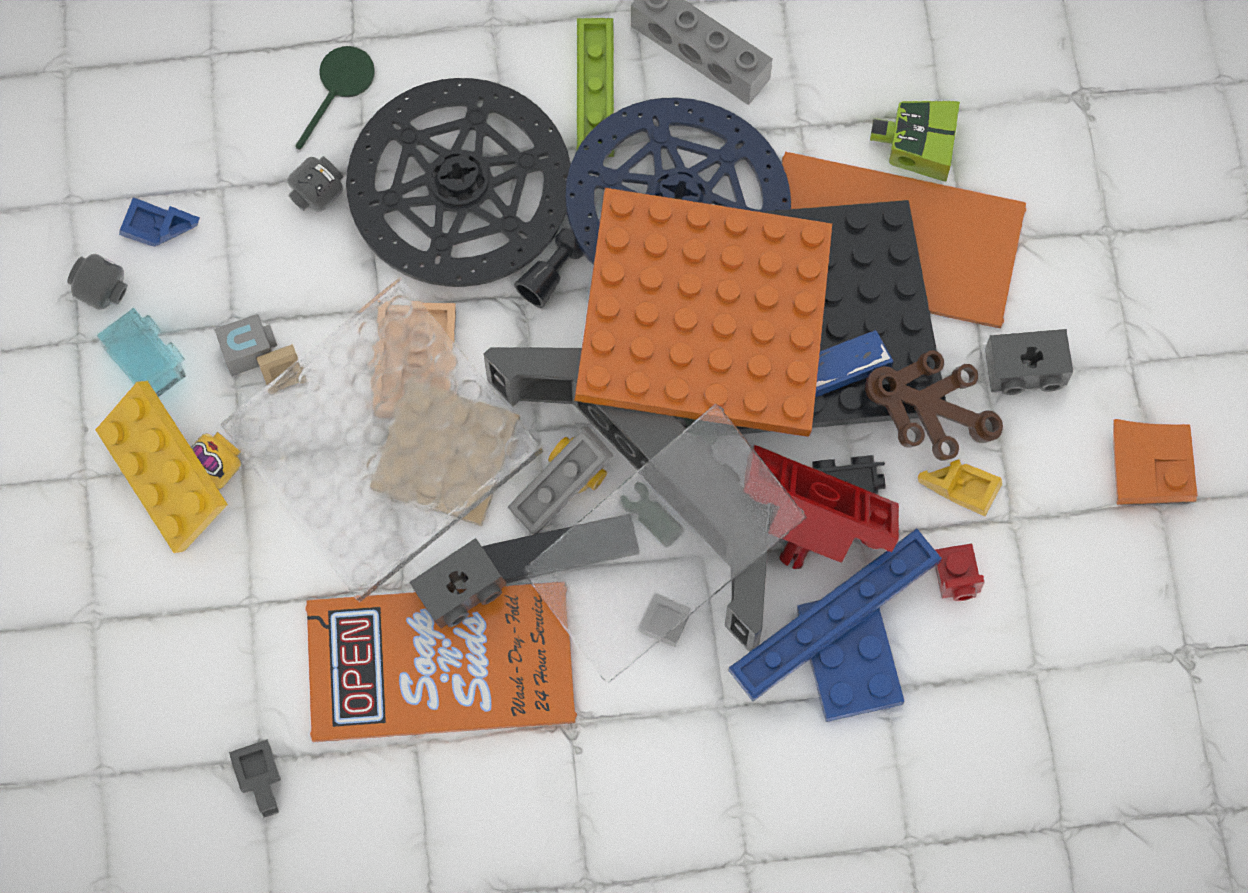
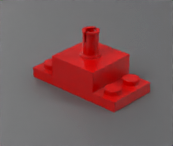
[744,444,899,569]

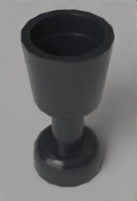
[514,228,587,308]

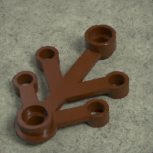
[865,350,1003,461]

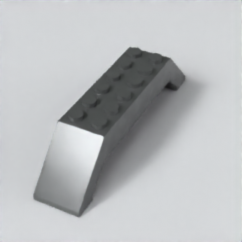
[483,347,769,652]

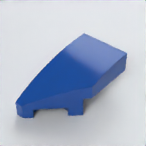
[119,197,200,247]

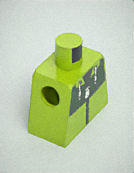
[870,101,960,182]

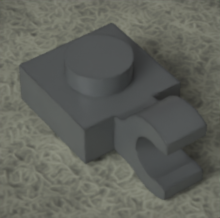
[229,739,281,818]

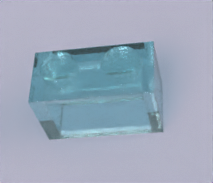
[97,308,186,397]

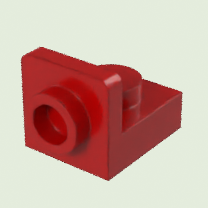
[935,543,985,601]

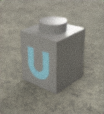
[214,314,278,376]

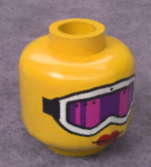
[191,432,241,490]

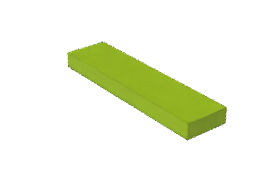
[577,18,614,157]

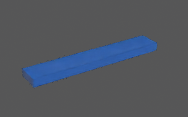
[728,528,942,702]

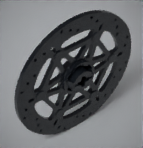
[346,78,571,287]

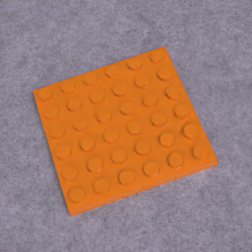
[574,188,832,437]

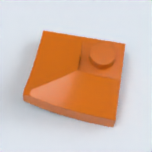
[1112,419,1198,505]

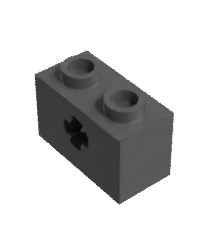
[985,329,1073,395]
[409,538,507,628]

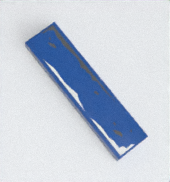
[815,330,894,397]

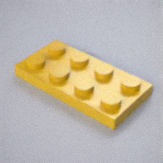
[95,381,228,553]

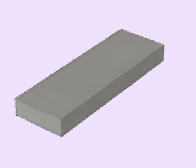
[508,427,614,535]

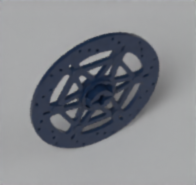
[565,97,791,265]

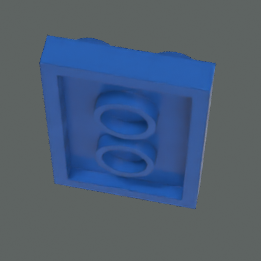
[796,600,905,722]

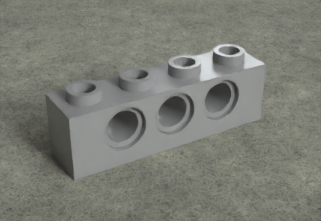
[631,0,773,105]

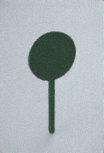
[295,46,375,150]

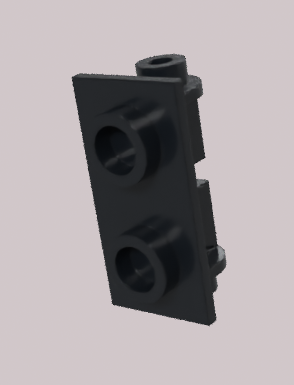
[812,455,886,494]

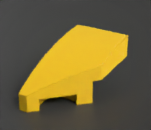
[917,459,1002,517]

